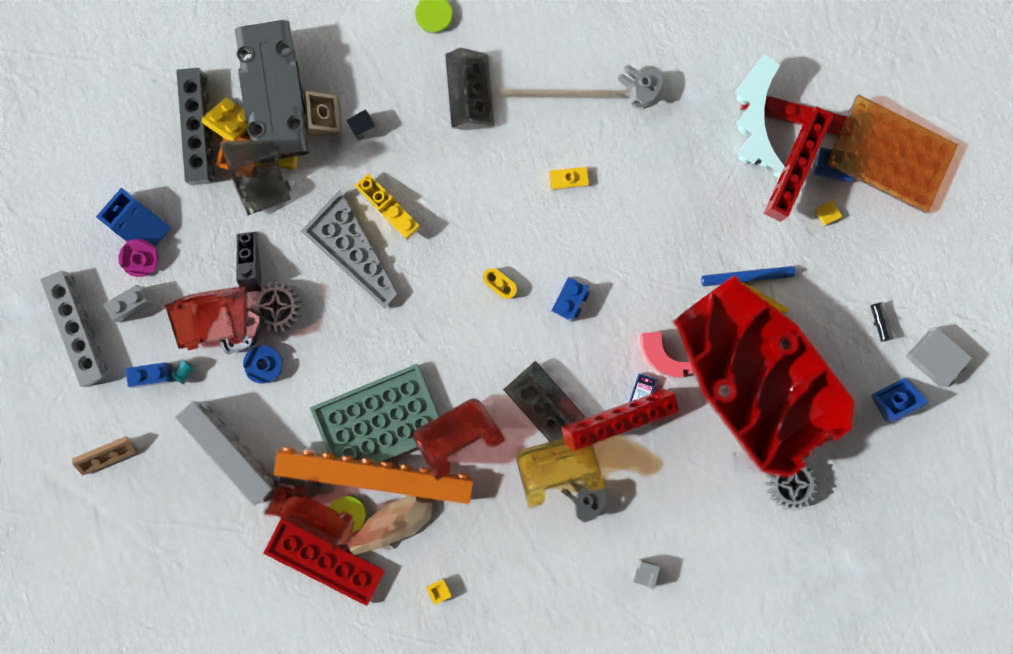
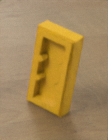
[549,166,589,190]

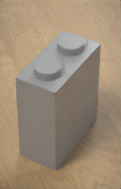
[905,327,972,387]

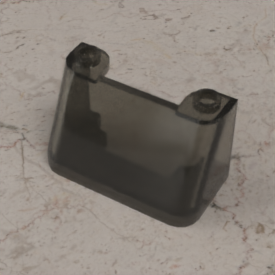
[220,140,292,216]

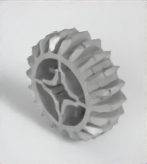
[251,281,304,333]
[765,462,819,511]

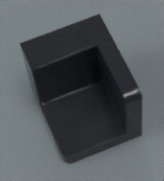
[346,109,375,141]

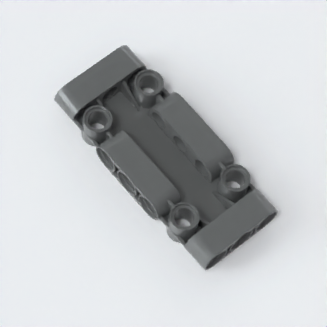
[235,20,309,162]

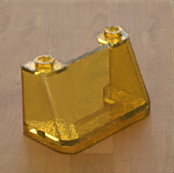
[516,438,606,508]

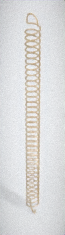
[492,89,630,99]

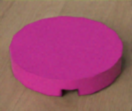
[118,239,159,277]

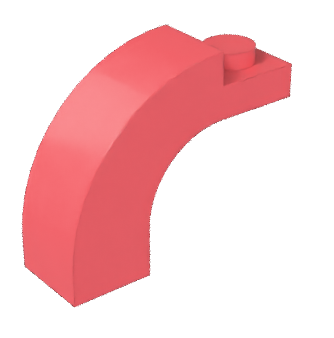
[640,332,694,378]

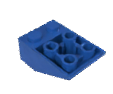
[96,188,171,247]

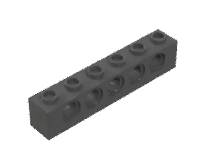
[176,67,215,186]

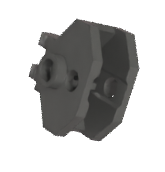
[561,478,607,523]

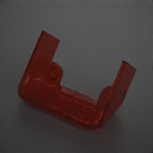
[263,484,355,551]

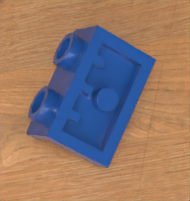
[551,277,590,321]

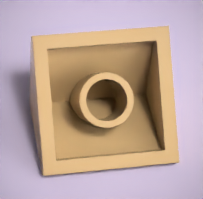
[303,91,340,136]

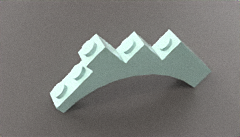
[734,54,785,179]

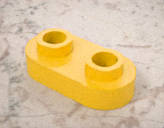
[483,268,517,300]

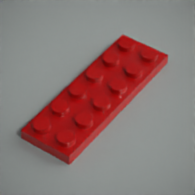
[263,518,385,606]

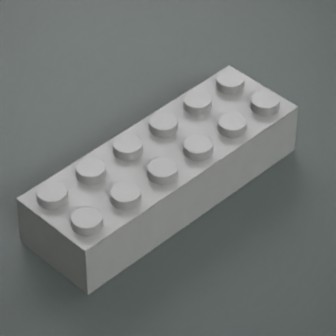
[175,401,279,506]

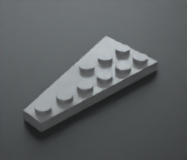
[301,190,398,309]

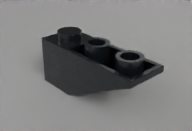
[236,231,261,293]

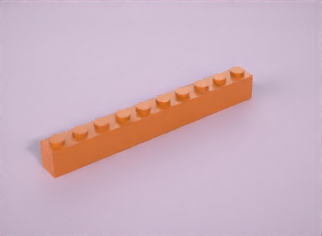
[274,446,473,504]

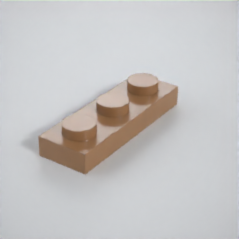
[72,436,136,476]

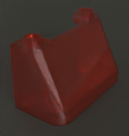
[165,286,247,350]
[413,398,506,481]

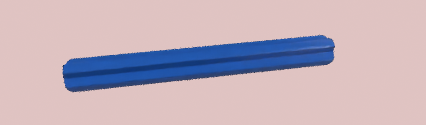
[701,266,796,287]

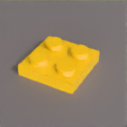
[202,97,249,144]

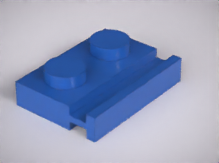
[813,147,857,182]

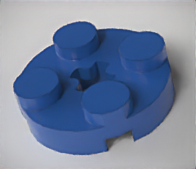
[243,345,283,384]

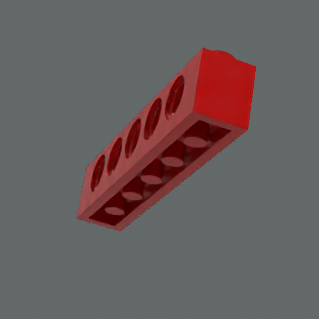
[763,106,833,222]
[561,389,679,451]

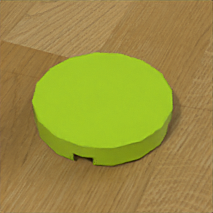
[415,0,453,34]
[327,495,367,535]

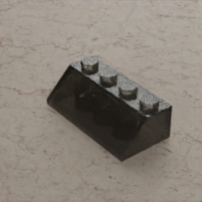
[445,47,494,130]
[503,361,586,447]

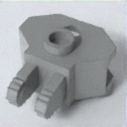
[617,65,663,109]

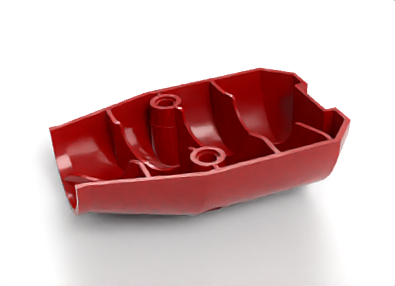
[672,275,855,477]

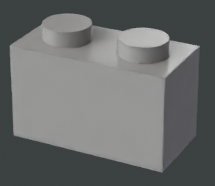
[103,285,153,323]

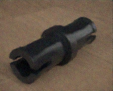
[870,302,893,342]

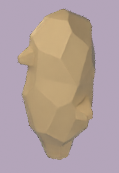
[347,495,433,555]

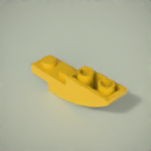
[354,173,421,241]

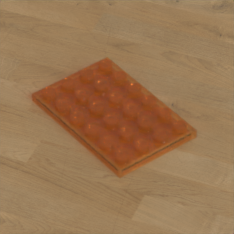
[826,95,958,213]

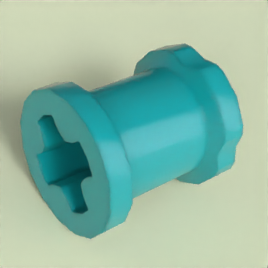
[170,359,196,384]

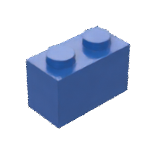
[126,362,174,388]

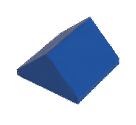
[871,378,929,422]

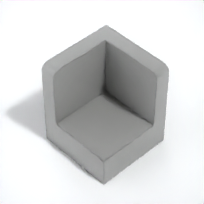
[633,559,660,590]

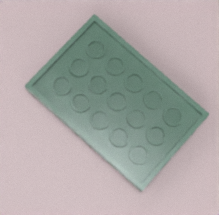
[310,364,446,463]

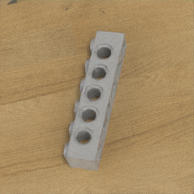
[40,271,109,387]

